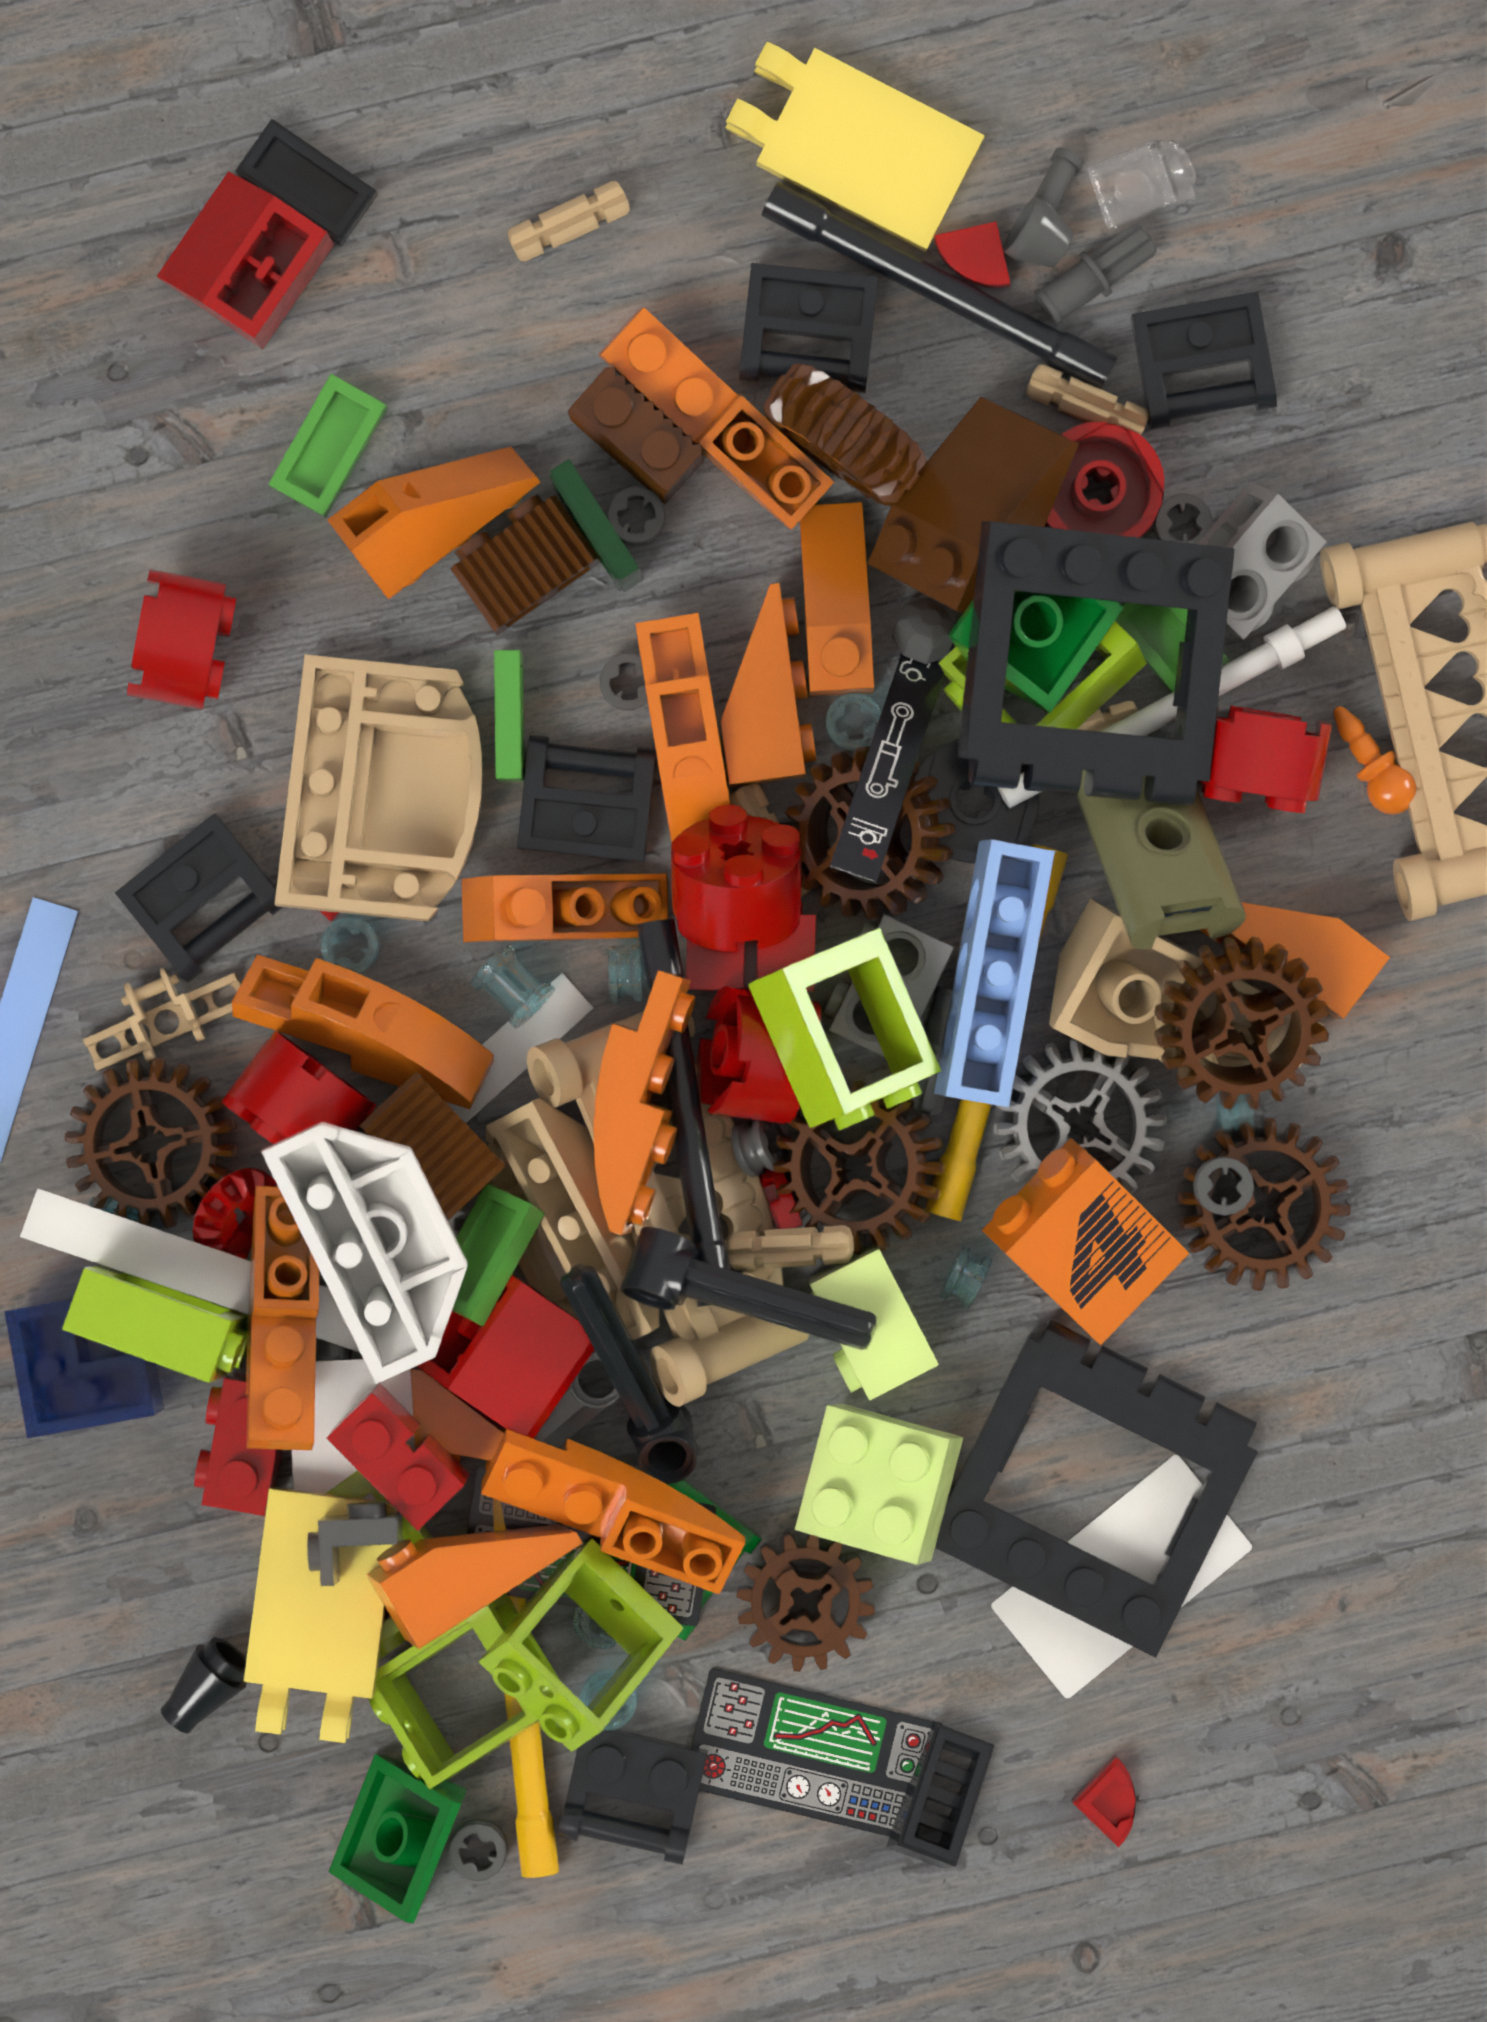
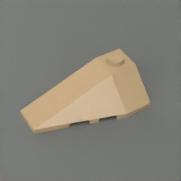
[1049,898,1324,1068]

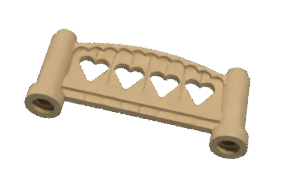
[1320,522,1487,921]
[527,1011,809,1406]

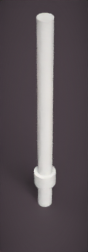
[998,606,1346,809]

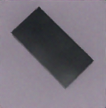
[236,118,378,246]

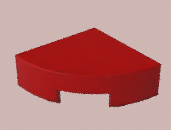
[934,221,1011,288]
[759,1168,803,1229]
[1072,1754,1136,1847]

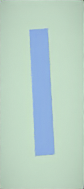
[0,897,78,1163]

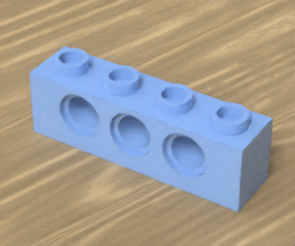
[934,839,1055,1107]

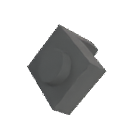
[307,1502,403,1586]

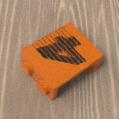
[981,1138,1190,1346]

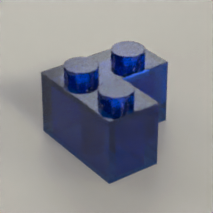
[4,1297,164,1439]

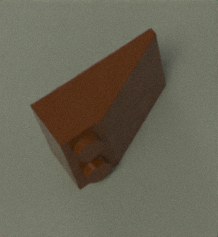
[867,397,1079,613]

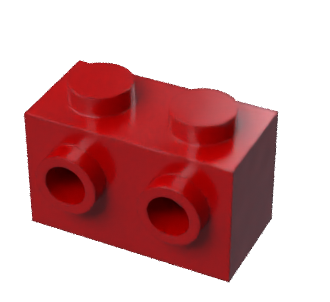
[194,1372,283,1516]

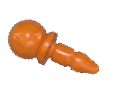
[1333,706,1417,815]

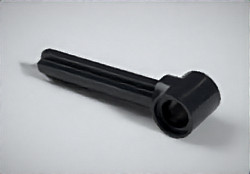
[620,1227,877,1350]
[560,1264,697,1484]

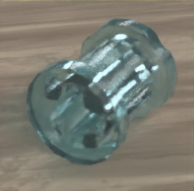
[470,944,555,1029]

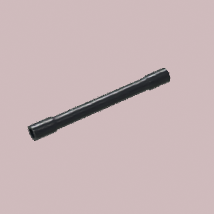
[761,181,1118,389]
[637,919,731,1307]

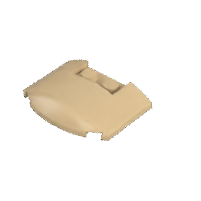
[275,654,483,922]

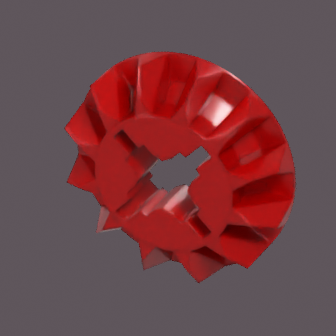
[192,1168,278,1260]

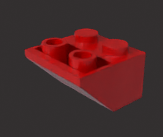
[156,171,334,350]
[417,1273,595,1439]

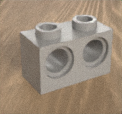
[1198,482,1327,640]
[823,914,954,1057]

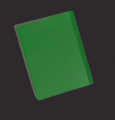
[948,591,1124,713]
[328,1754,467,1924]

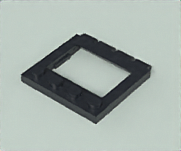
[957,521,1235,806]
[935,1320,1258,1658]

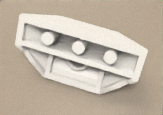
[262,1122,468,1384]

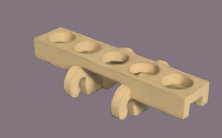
[83,966,241,1071]

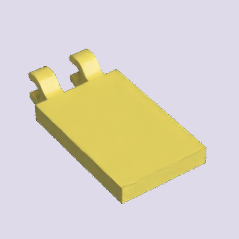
[725,42,985,253]
[244,1487,398,1743]

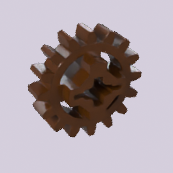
[736,1532,875,1672]

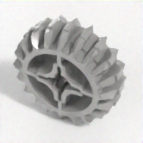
[993,1038,1167,1194]

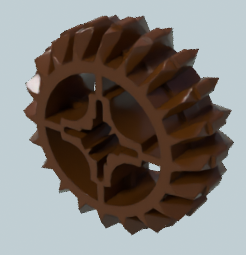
[763,364,927,506]
[785,746,956,920]
[1154,936,1330,1110]
[65,1057,239,1228]
[773,1081,946,1254]
[1176,1118,1351,1291]

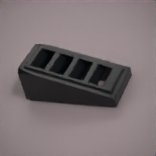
[886,1723,995,1868]

